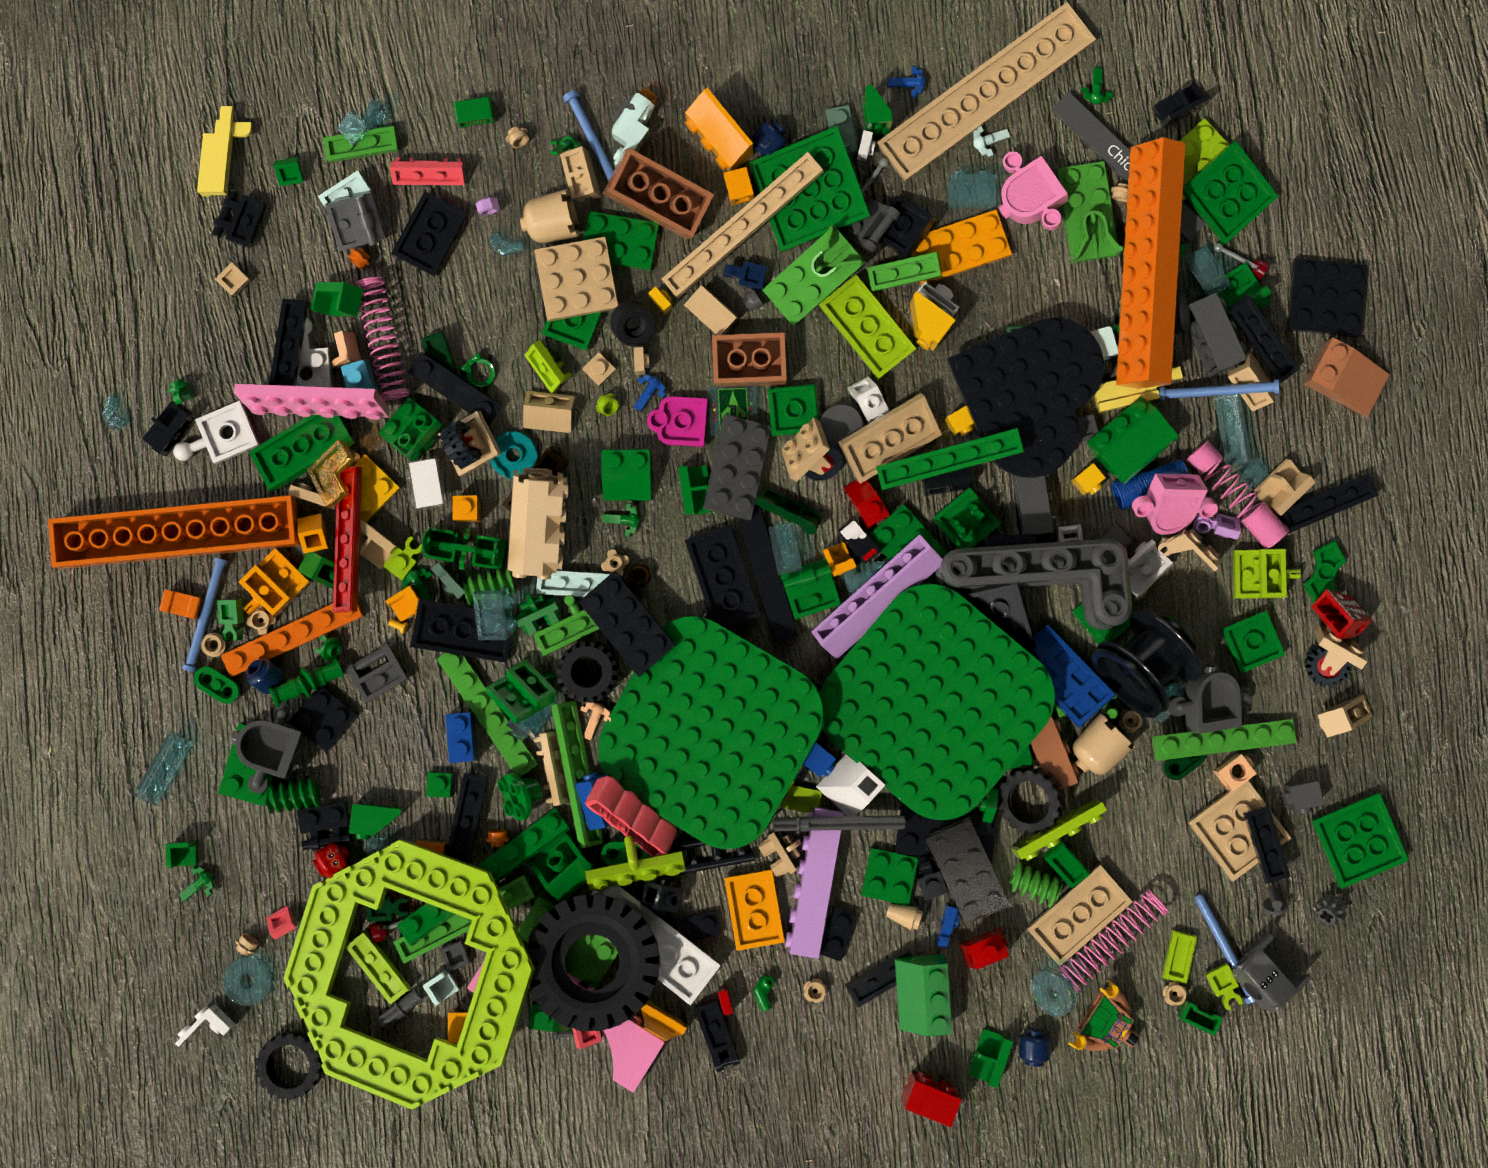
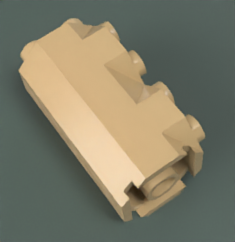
[507,468,568,579]

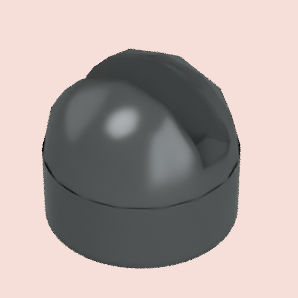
[744,289,764,310]

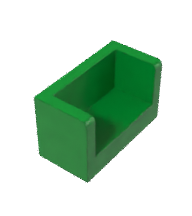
[311,282,364,317]

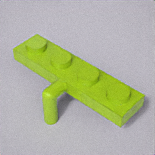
[585,836,686,891]

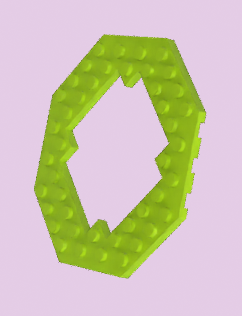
[283,839,535,1110]

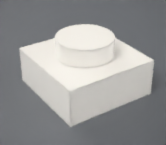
[857,130,876,162]

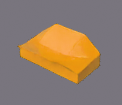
[641,1001,688,1041]

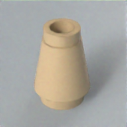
[886,903,924,930]

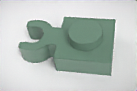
[431,563,465,600]

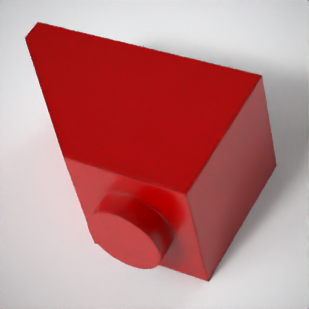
[843,480,890,529]

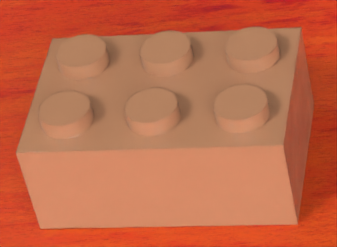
[712,332,787,388]

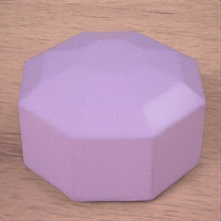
[476,197,500,216]

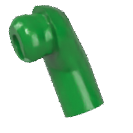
[753,975,775,1012]

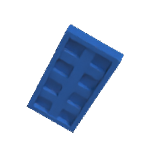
[1027,625,1116,728]

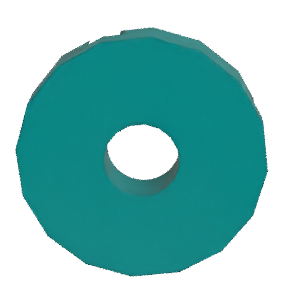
[490,431,538,480]

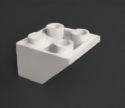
[816,754,885,816]

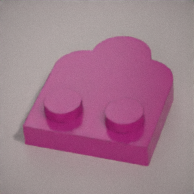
[647,396,709,448]

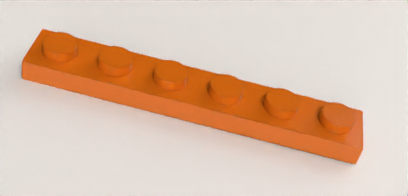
[220,604,364,677]

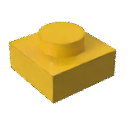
[648,286,672,315]

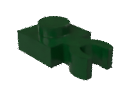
[366,895,410,922]

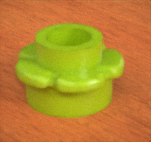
[596,393,619,416]

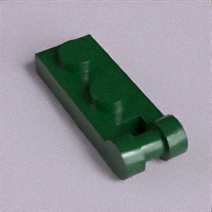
[755,485,824,535]

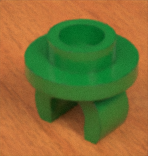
[167,379,194,405]
[314,636,341,661]

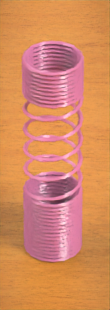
[1185,440,1289,549]

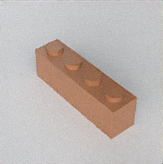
[1029,716,1079,790]

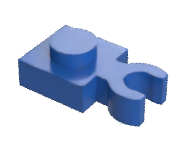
[936,904,960,949]

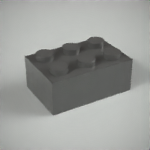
[1187,293,1247,378]

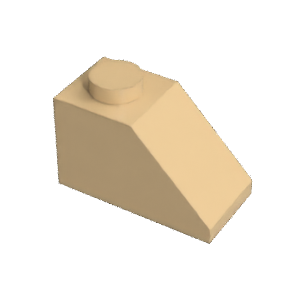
[1318,694,1373,737]

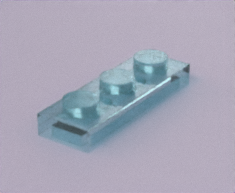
[1214,394,1253,467]
[133,731,193,806]

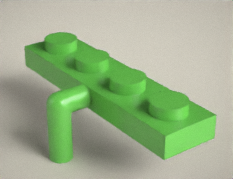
[533,595,600,657]

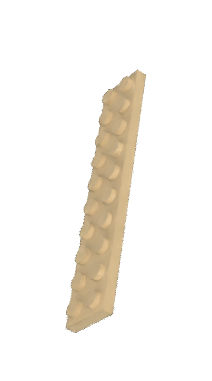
[876,2,1096,182]

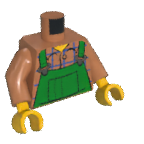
[1068,979,1140,1051]

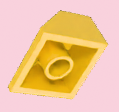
[910,291,955,351]

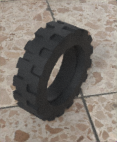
[998,767,1065,834]
[255,1031,323,1100]

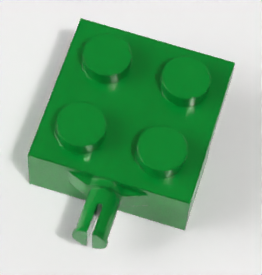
[486,659,556,724]

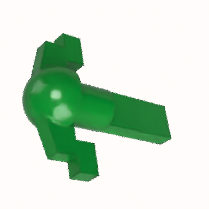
[1081,67,1113,105]
[551,136,583,156]
[602,503,640,537]
[400,568,433,601]
[179,866,215,902]

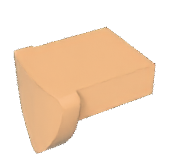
[331,331,361,369]

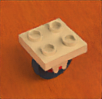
[781,418,843,482]

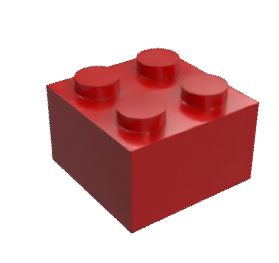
[901,1071,962,1128]

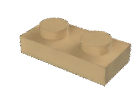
[288,483,337,510]

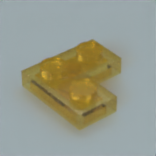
[307,440,354,509]

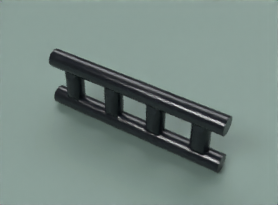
[659,838,755,878]

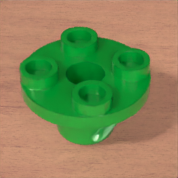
[497,773,543,821]

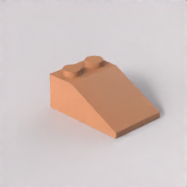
[1303,337,1390,417]

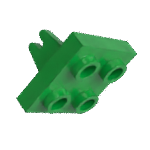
[932,487,1000,549]

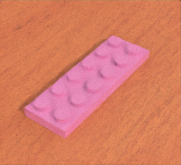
[234,384,390,420]

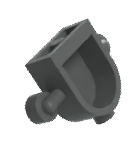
[1167,665,1252,734]
[232,704,306,794]

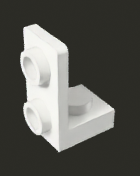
[848,376,890,424]
[175,1004,236,1047]

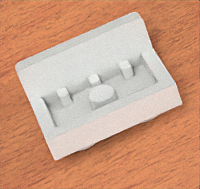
[1128,539,1173,597]

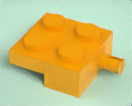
[239,548,311,616]

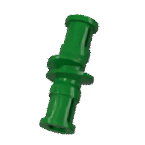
[268,658,344,708]

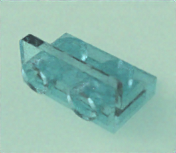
[948,171,998,208]
[473,587,516,640]

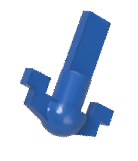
[888,66,926,98]
[634,374,666,412]

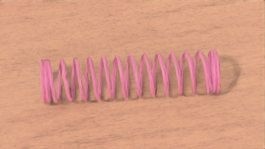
[354,277,410,401]
[1058,889,1169,993]

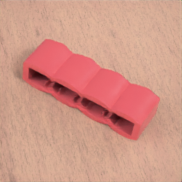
[585,776,678,857]

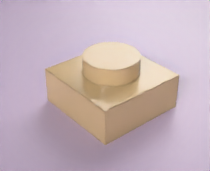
[215,262,251,297]
[634,347,650,375]
[582,352,616,387]

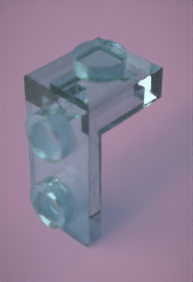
[506,697,558,741]

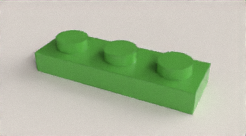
[323,126,399,163]
[867,252,943,292]

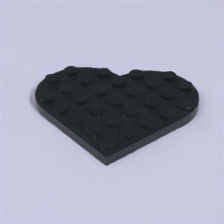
[946,318,1104,478]

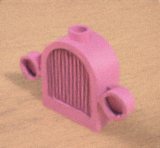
[998,152,1068,230]
[1132,473,1218,535]

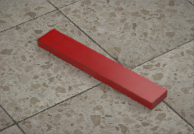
[333,466,362,613]

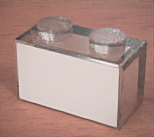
[405,457,448,512]

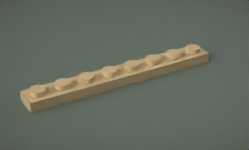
[662,152,824,298]

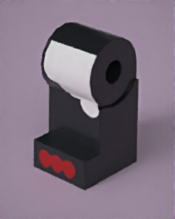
[837,518,881,566]

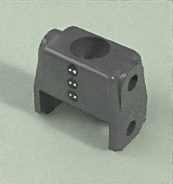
[1232,933,1311,1013]

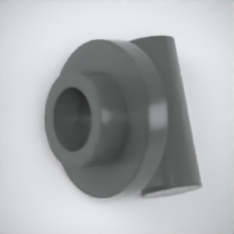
[1263,886,1288,916]

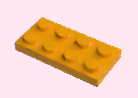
[910,209,1012,286]

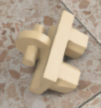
[758,831,801,877]

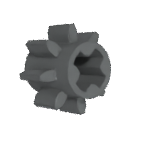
[1315,894,1348,925]

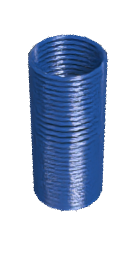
[1112,459,1189,511]

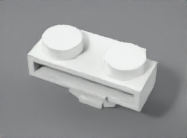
[918,281,959,317]

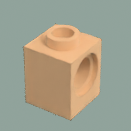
[1213,754,1257,791]

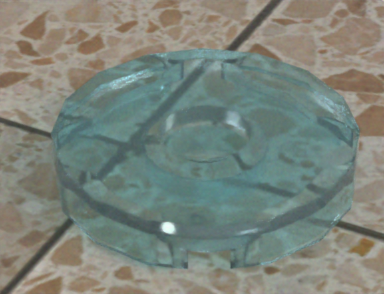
[223,956,273,1006]
[1031,968,1077,1017]

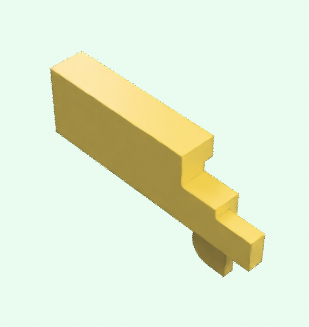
[197,106,253,196]
[1094,366,1183,413]

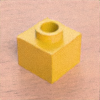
[945,406,974,437]
[1071,463,1106,495]

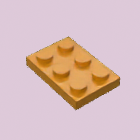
[724,869,785,951]

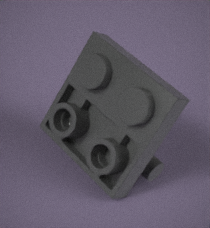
[325,191,386,251]

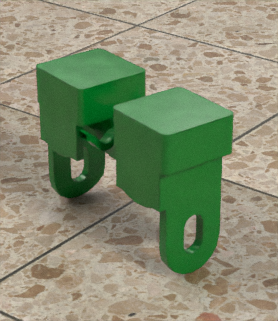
[421,527,507,571]

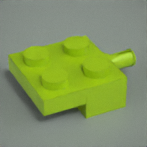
[1232,549,1301,599]

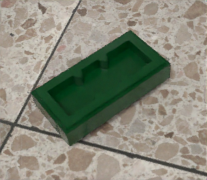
[420,331,459,376]

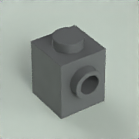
[1282,780,1324,814]

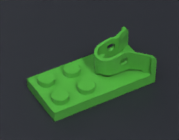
[1056,161,1123,264]
[763,225,866,326]

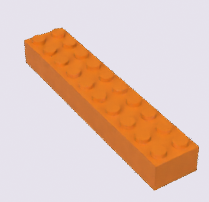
[1116,137,1186,389]
[48,495,301,569]

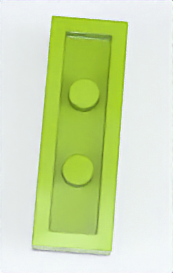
[346,930,411,1004]

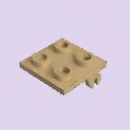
[1158,527,1219,571]

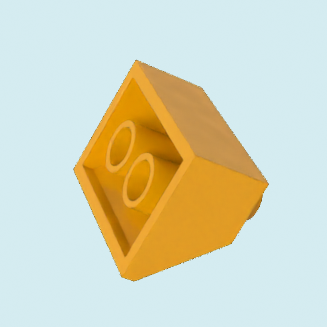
[685,88,753,171]

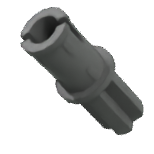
[377,988,424,1029]

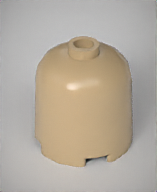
[520,189,580,243]
[1073,713,1136,775]

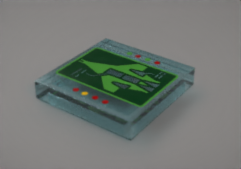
[708,386,758,436]

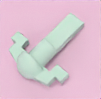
[973,126,1010,158]

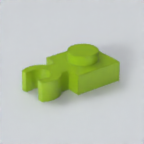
[383,536,422,581]
[1204,963,1243,1011]

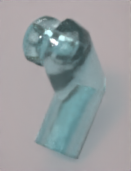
[489,233,524,256]
[102,396,125,430]

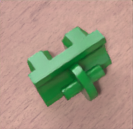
[515,592,560,635]

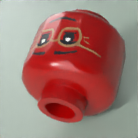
[312,843,351,879]

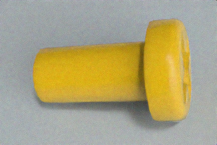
[388,619,408,634]

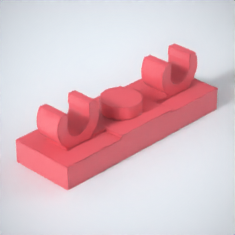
[390,157,465,185]

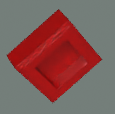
[718,986,733,1016]

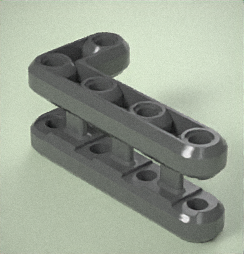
[935,539,1132,630]

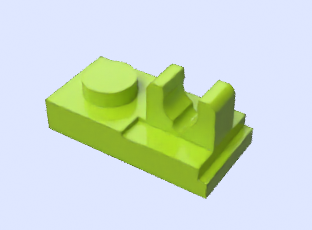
[524,340,571,394]

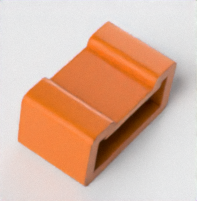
[159,589,205,620]

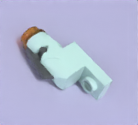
[612,87,659,167]

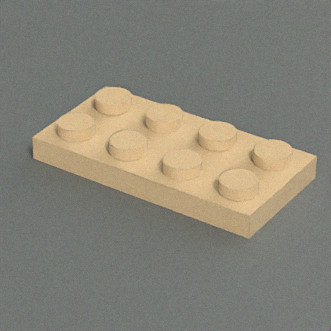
[839,393,942,484]
[1026,864,1132,966]

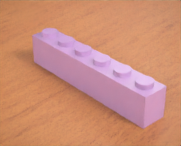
[811,534,943,660]
[785,807,844,959]

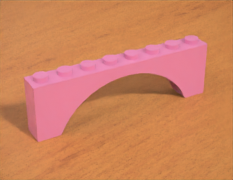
[467,947,665,1093]

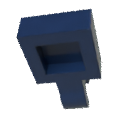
[723,261,767,291]

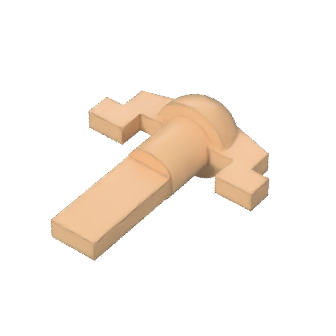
[580,702,611,740]

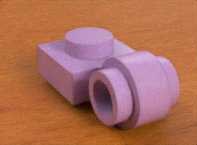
[1193,513,1241,540]

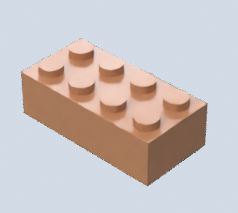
[603,148,714,239]

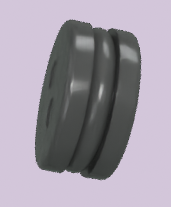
[820,404,864,451]

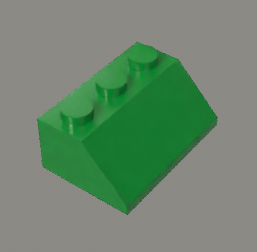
[1086,396,1179,484]
[894,954,952,1037]

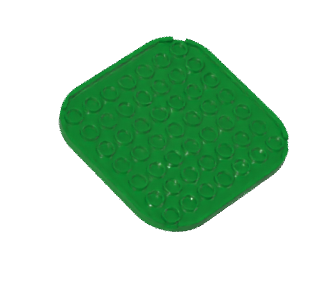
[820,584,1055,820]
[598,616,825,849]

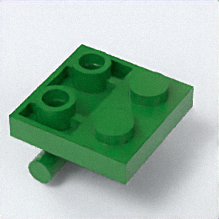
[1203,262,1272,325]
[378,397,445,462]
[780,559,841,620]

